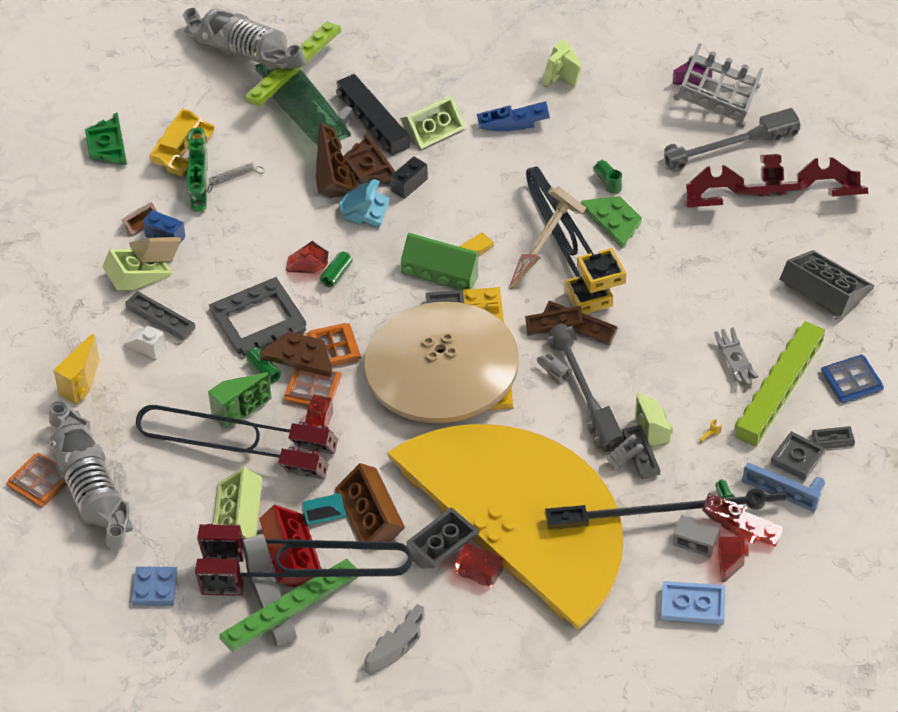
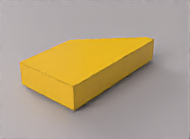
[459,232,494,255]

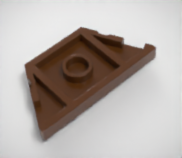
[343,133,395,183]
[260,331,332,377]

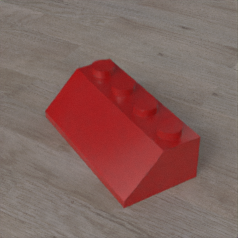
[259,504,322,587]

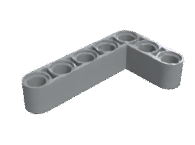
[242,534,297,646]

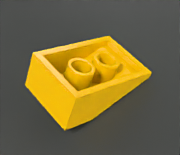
[53,334,100,404]

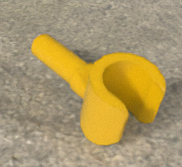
[699,419,722,443]

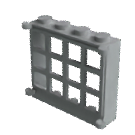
[673,43,763,127]

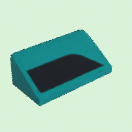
[302,493,346,526]

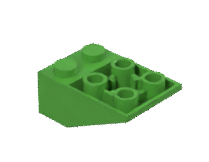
[208,372,272,429]

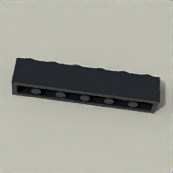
[336,73,410,156]

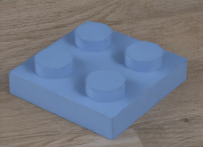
[132,567,178,606]

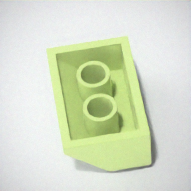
[400,96,466,149]

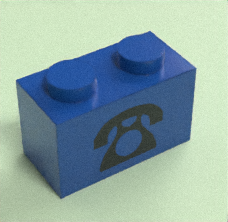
[143,210,186,245]

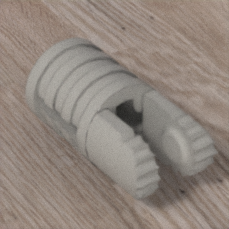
[537,353,572,383]
[606,434,644,470]

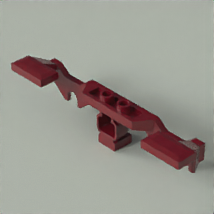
[684,154,868,208]

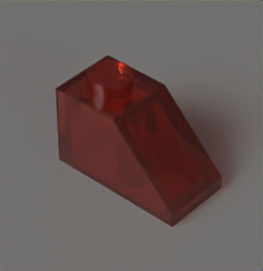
[286,241,329,274]
[305,394,333,427]
[718,536,749,582]

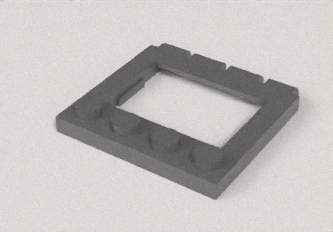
[209,277,306,357]

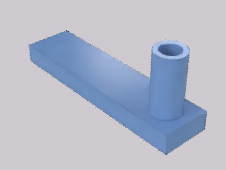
[742,462,825,512]

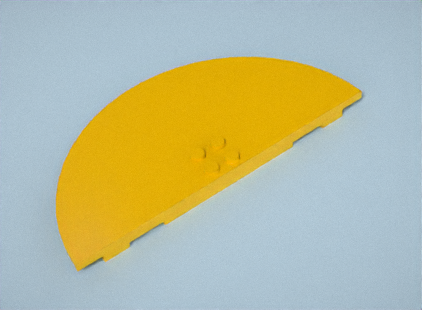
[387,424,623,630]

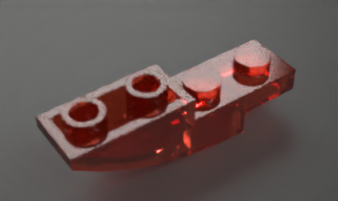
[702,493,783,547]

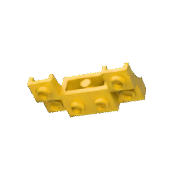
[149,108,215,177]

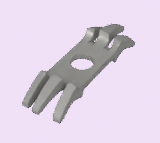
[714,327,759,385]

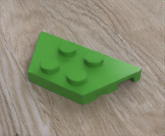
[581,196,642,248]

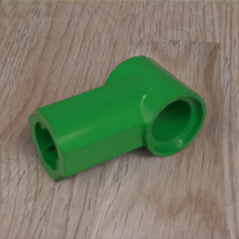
[593,159,622,194]

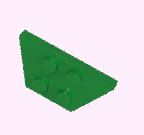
[85,113,127,165]

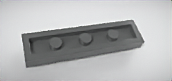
[125,291,196,340]

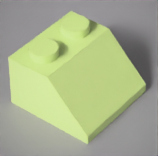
[635,393,673,447]

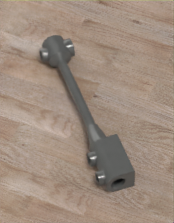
[664,108,801,170]
[547,324,624,452]

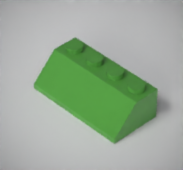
[401,232,478,290]

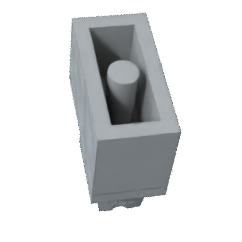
[672,511,722,557]

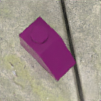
[672,61,713,86]

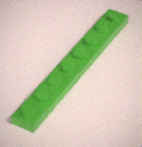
[219,558,358,653]

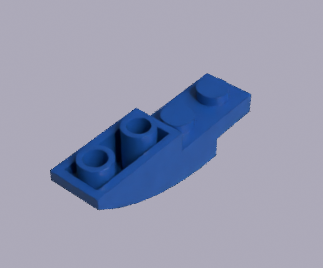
[477,101,550,131]

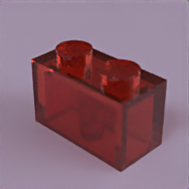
[455,543,503,588]

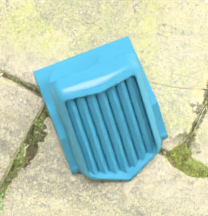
[339,180,390,228]

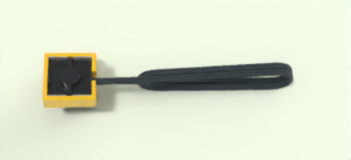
[526,166,626,314]

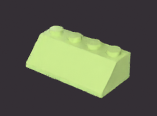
[213,467,262,538]

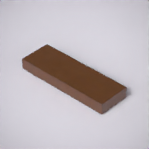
[525,306,584,336]

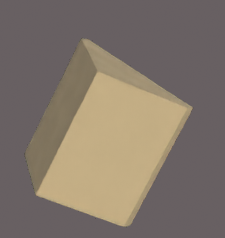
[129,237,181,262]

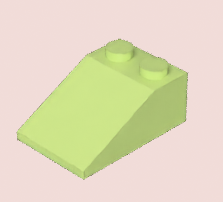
[102,249,172,291]

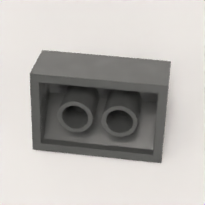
[406,507,480,568]

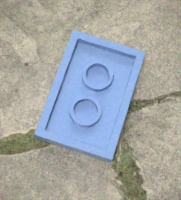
[661,581,725,625]

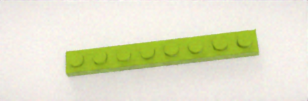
[245,21,341,107]

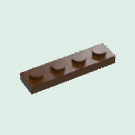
[543,301,618,345]

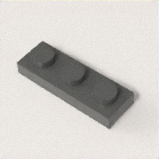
[622,425,660,479]

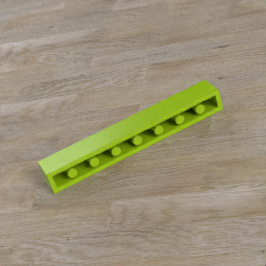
[734,321,826,447]

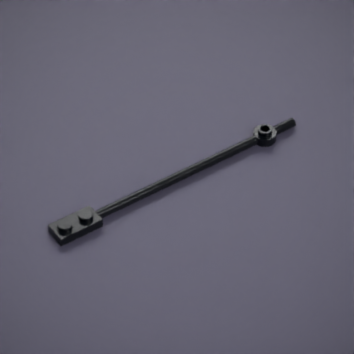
[545,489,786,530]

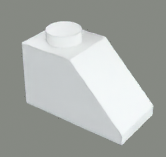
[124,326,166,360]

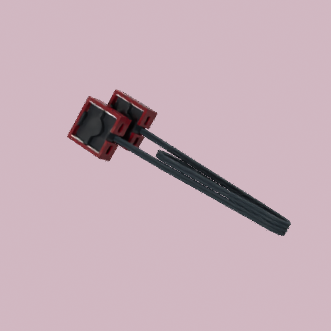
[136,405,338,479]
[195,523,412,596]

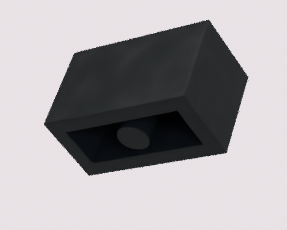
[390,156,428,199]

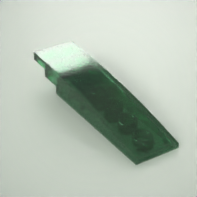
[255,63,351,147]

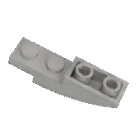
[364,604,425,674]

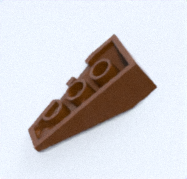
[316,123,358,198]

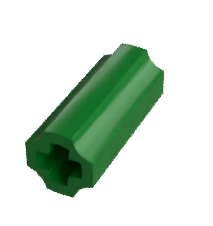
[320,251,353,288]
[246,347,281,384]

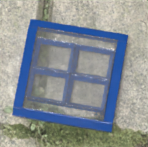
[821,354,884,403]

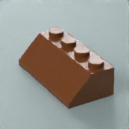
[335,463,405,550]

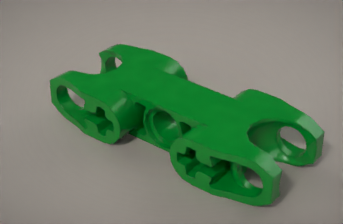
[187,128,208,213]

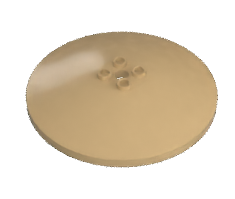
[364,302,519,423]

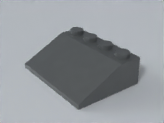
[779,250,875,316]

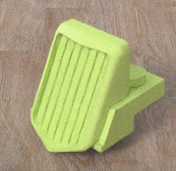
[542,39,582,87]

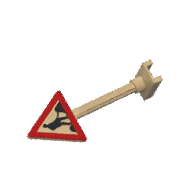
[509,186,586,288]

